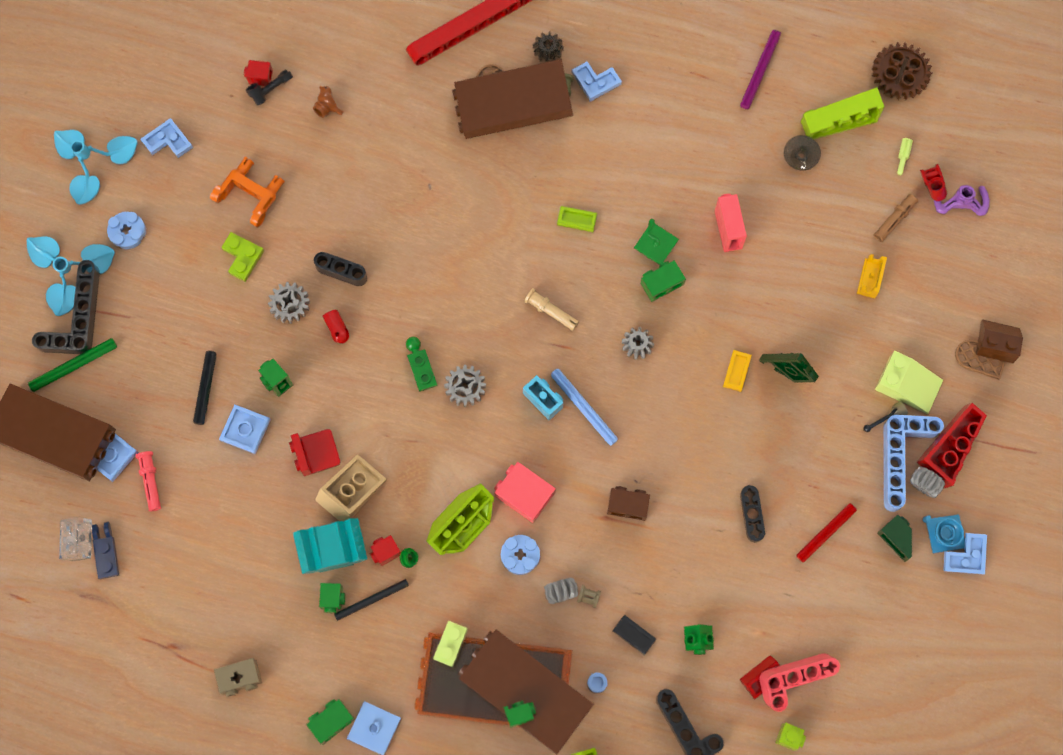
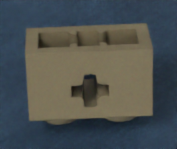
[214,658,262,697]

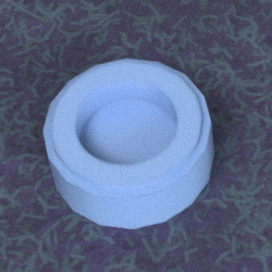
[587,672,607,693]

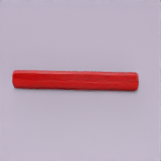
[796,503,857,562]

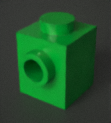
[319,583,346,613]

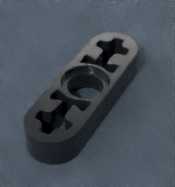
[740,485,765,543]

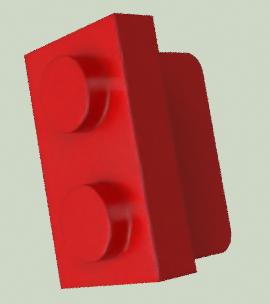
[289,429,341,476]

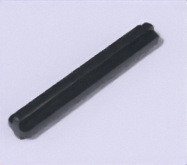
[193,351,217,425]

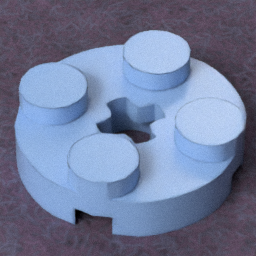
[107,212,146,249]
[501,535,540,575]

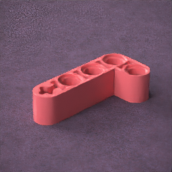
[760,653,840,712]

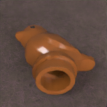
[313,86,343,118]

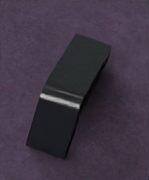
[656,689,724,755]

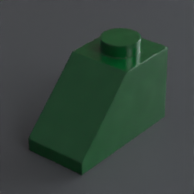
[877,515,912,562]

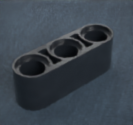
[314,252,367,286]

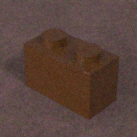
[607,486,650,521]

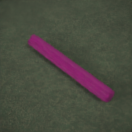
[740,30,781,110]

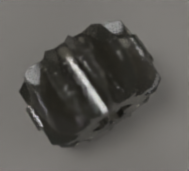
[533,31,564,62]

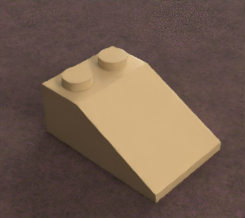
[315,454,386,521]

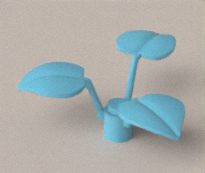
[54,130,138,205]
[27,236,115,316]

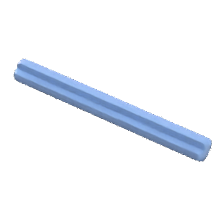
[551,369,618,446]

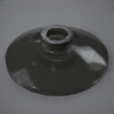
[784,135,821,171]

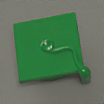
[634,219,679,265]

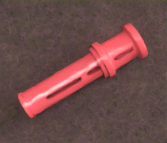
[136,451,161,511]

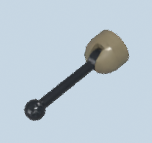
[863,401,908,432]

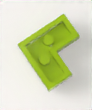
[221,232,264,282]

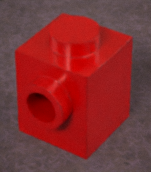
[244,60,273,87]
[370,535,401,567]

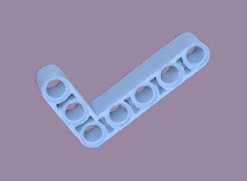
[883,415,944,512]

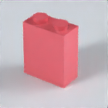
[714,193,747,252]
[494,462,556,523]

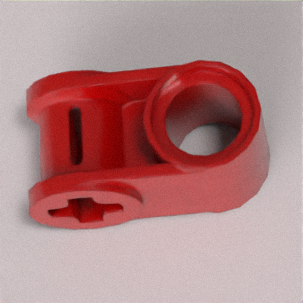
[920,164,947,201]

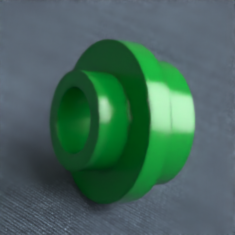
[400,548,419,568]

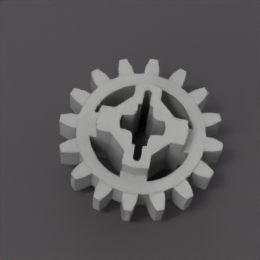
[268,282,310,324]
[444,365,486,407]

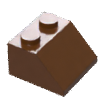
[976,319,1023,364]

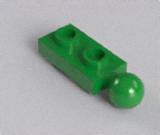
[406,336,437,392]

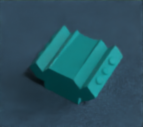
[293,518,368,574]

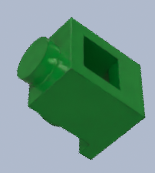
[503,701,536,728]

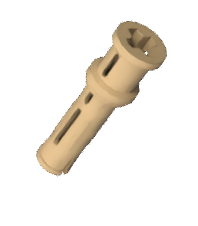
[524,288,579,331]

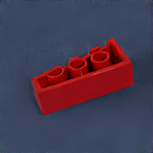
[916,403,987,488]

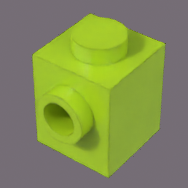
[775,722,806,751]

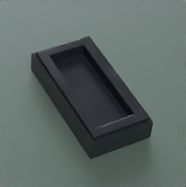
[613,615,656,655]

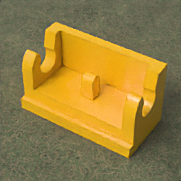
[857,254,887,298]

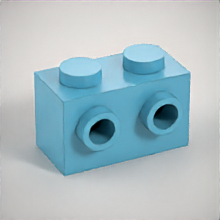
[523,375,564,421]

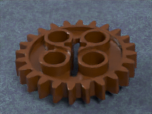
[871,42,932,100]

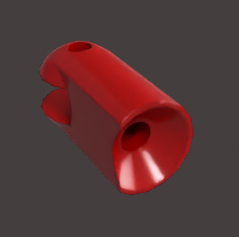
[322,309,349,344]

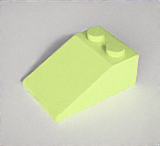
[875,350,943,414]

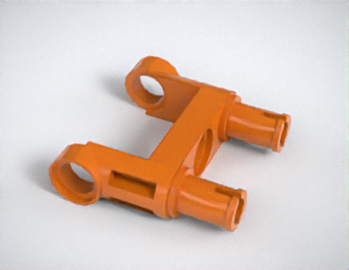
[210,157,285,227]

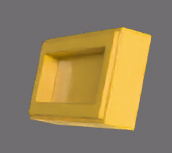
[723,350,752,392]

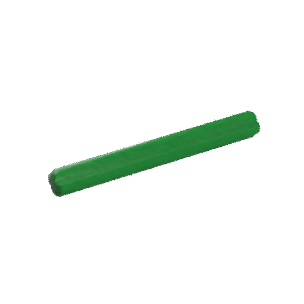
[28,338,117,392]

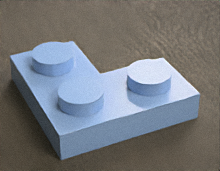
[572,61,622,102]
[141,118,193,158]
[943,533,987,574]

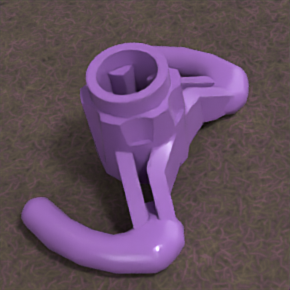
[934,185,990,216]

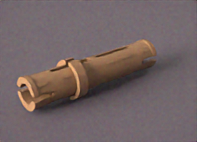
[873,194,918,242]

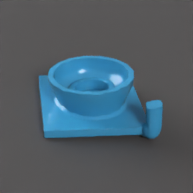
[922,514,965,553]

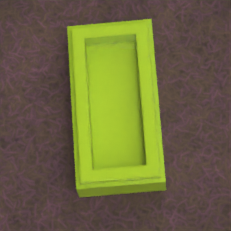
[557,206,597,232]

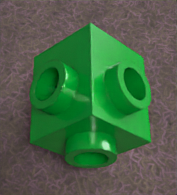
[684,624,714,655]

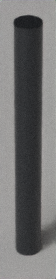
[334,579,409,621]

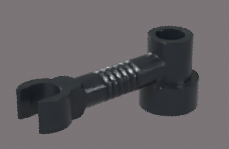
[246,69,293,105]

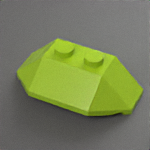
[426,483,494,555]

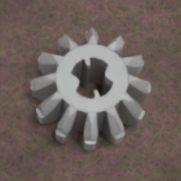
[622,327,654,360]
[910,467,945,498]
[544,578,579,604]

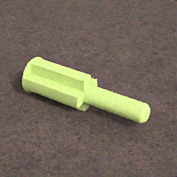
[897,138,913,175]

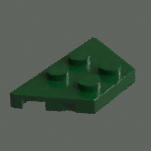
[759,353,819,383]

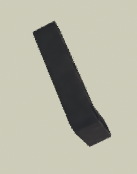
[32,260,100,354]

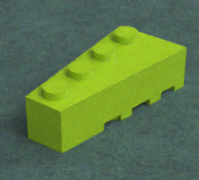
[801,87,884,141]

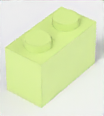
[433,621,468,667]

